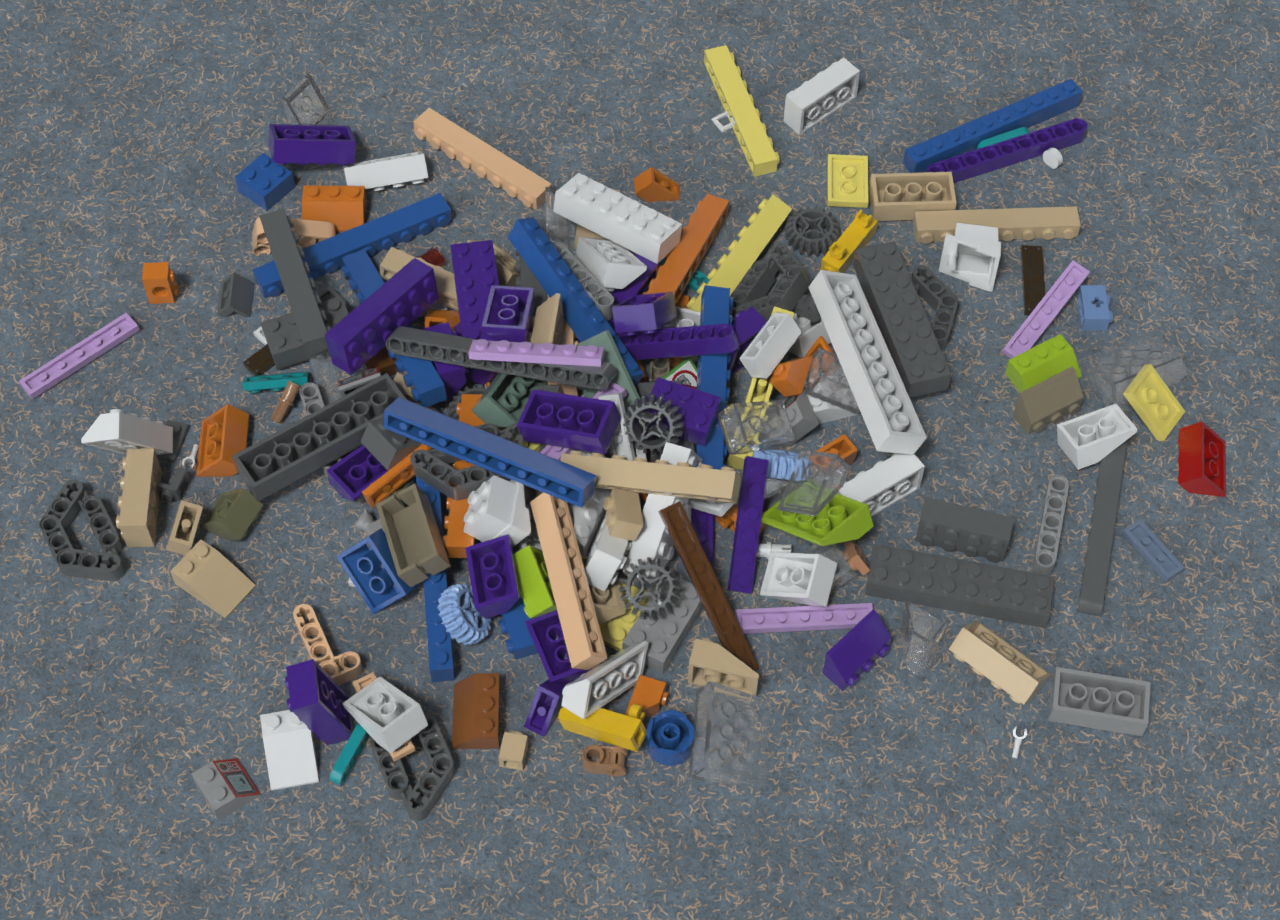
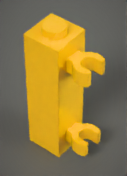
[820,210,878,273]
[558,704,647,752]

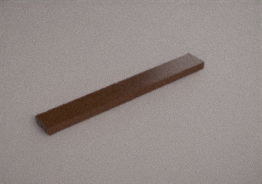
[658,501,760,671]

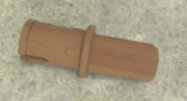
[271,381,301,424]

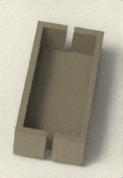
[376,483,450,587]

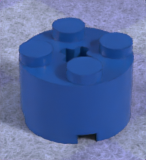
[646,710,694,766]

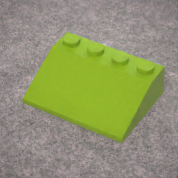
[761,481,874,546]

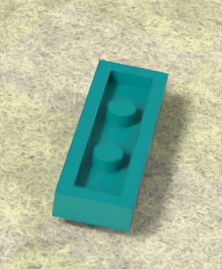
[242,371,309,393]

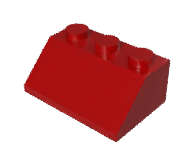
[1177,421,1226,497]

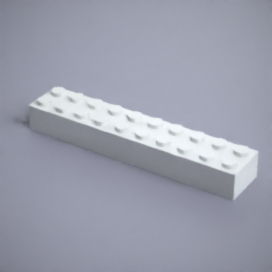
[808,270,927,455]

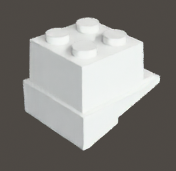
[939,223,1001,292]
[463,476,531,548]

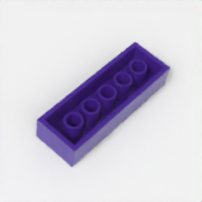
[450,240,499,341]
[325,258,439,375]

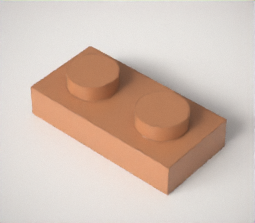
[844,540,870,575]

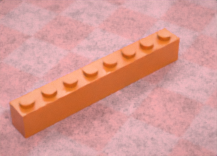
[643,194,729,304]
[443,394,485,558]

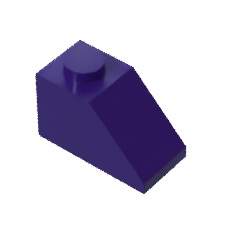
[524,679,565,737]

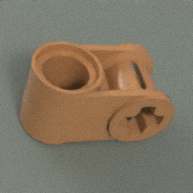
[582,745,628,777]

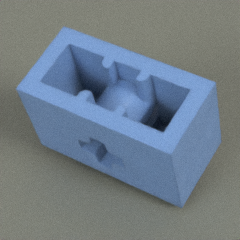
[1077,285,1113,331]

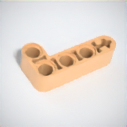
[252,217,336,256]
[293,604,363,685]

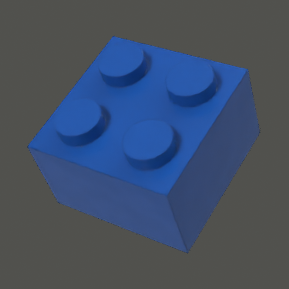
[235,153,295,211]

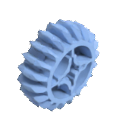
[752,448,811,481]
[437,583,491,646]

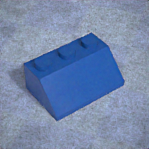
[336,528,418,614]

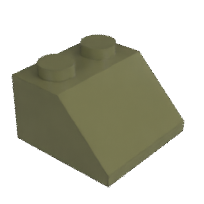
[199,488,263,541]

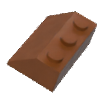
[452,673,501,749]

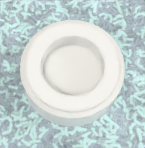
[1043,148,1063,169]

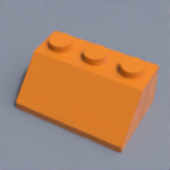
[302,185,367,232]
[196,404,249,477]

